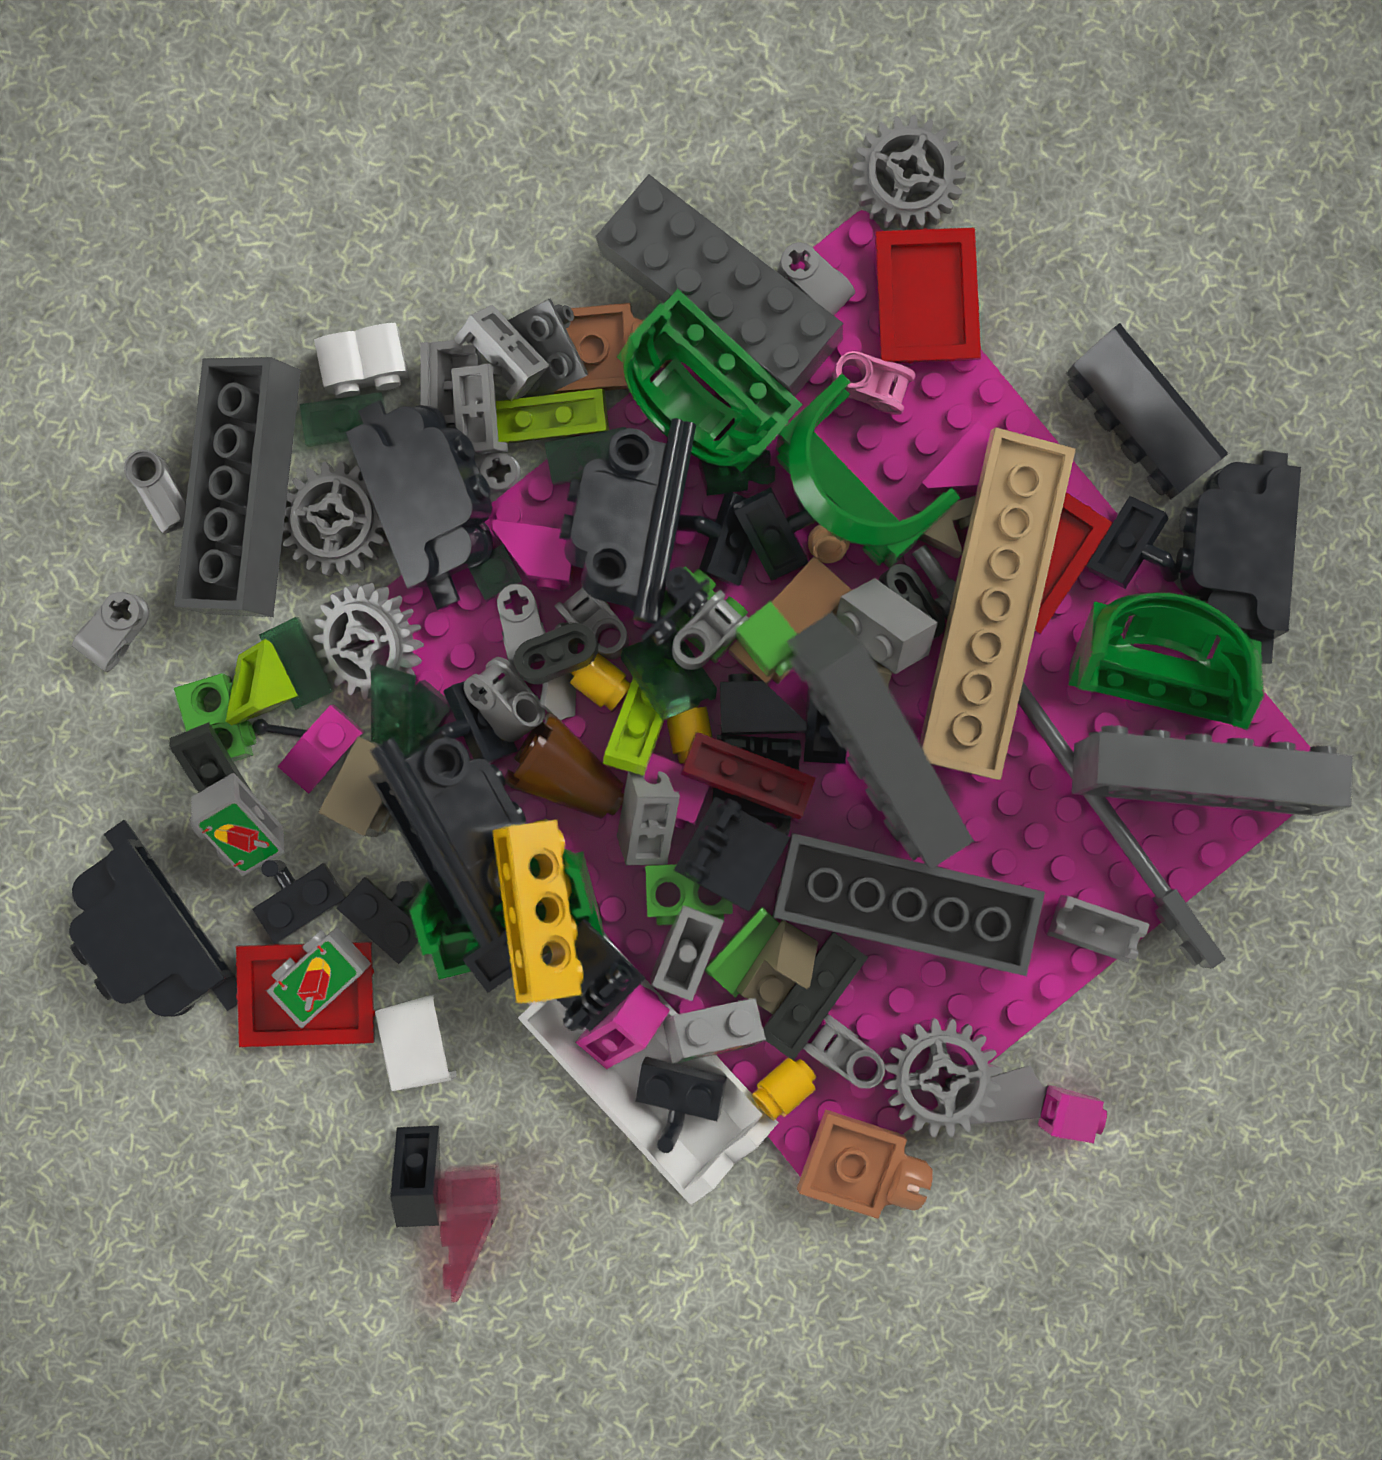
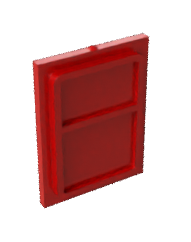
[875,227,981,364]
[956,492,1113,635]
[236,942,375,1047]

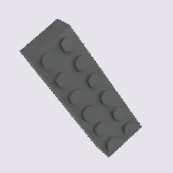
[595,174,843,397]
[174,357,301,617]
[787,612,974,870]
[1072,726,1353,817]
[772,833,1045,976]

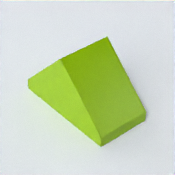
[226,639,298,726]

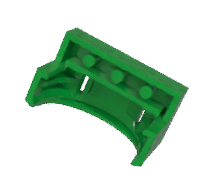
[617,289,803,472]
[775,373,960,568]
[1068,593,1264,730]
[410,849,604,980]

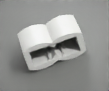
[314,323,409,399]

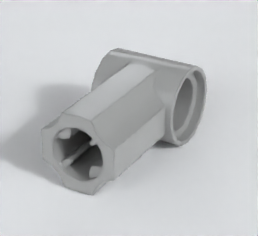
[124,450,186,534]

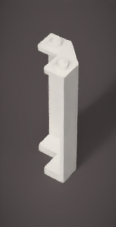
[518,936,779,1205]

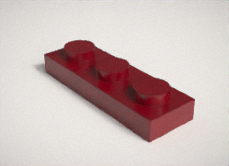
[680,732,816,820]

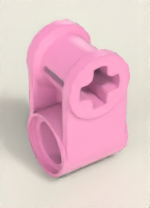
[831,351,916,415]

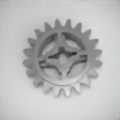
[851,115,966,230]
[282,461,389,577]
[313,582,424,700]
[883,1018,1002,1137]

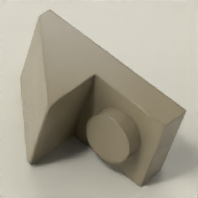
[907,496,976,559]
[736,919,818,1015]

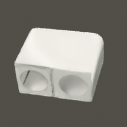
[375,993,457,1091]

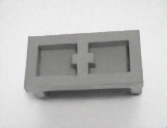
[454,305,550,401]
[420,340,481,428]
[451,364,508,455]
[617,771,680,865]
[1047,895,1150,963]

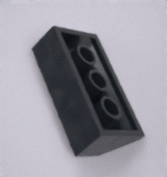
[1066,323,1228,500]

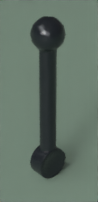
[252,719,307,737]

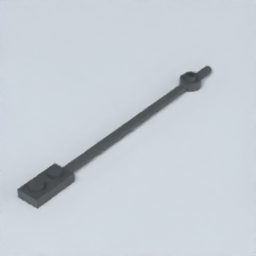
[912,545,1226,969]

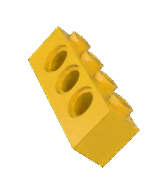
[493,820,583,1003]

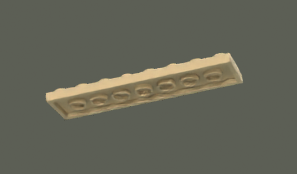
[919,428,1076,780]

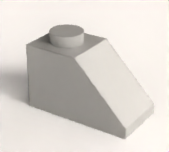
[650,905,724,1001]

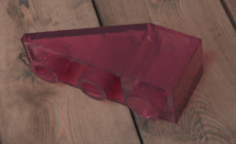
[438,1163,502,1302]

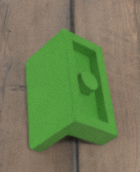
[704,906,780,997]

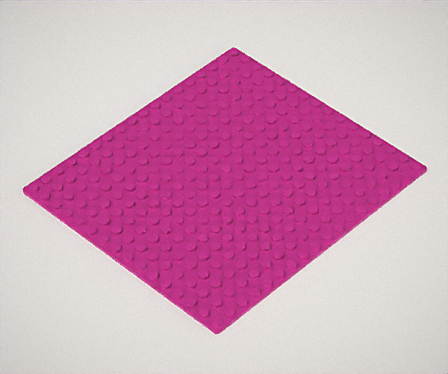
[371,210,1310,1177]

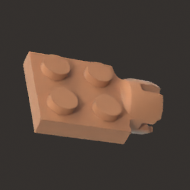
[554,303,671,394]
[796,1109,933,1219]

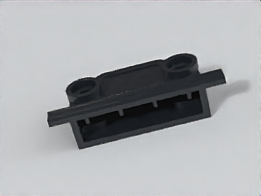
[346,400,493,610]
[559,418,696,625]
[1175,450,1301,664]
[369,737,532,947]
[69,820,238,1017]

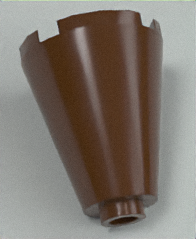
[505,712,624,819]

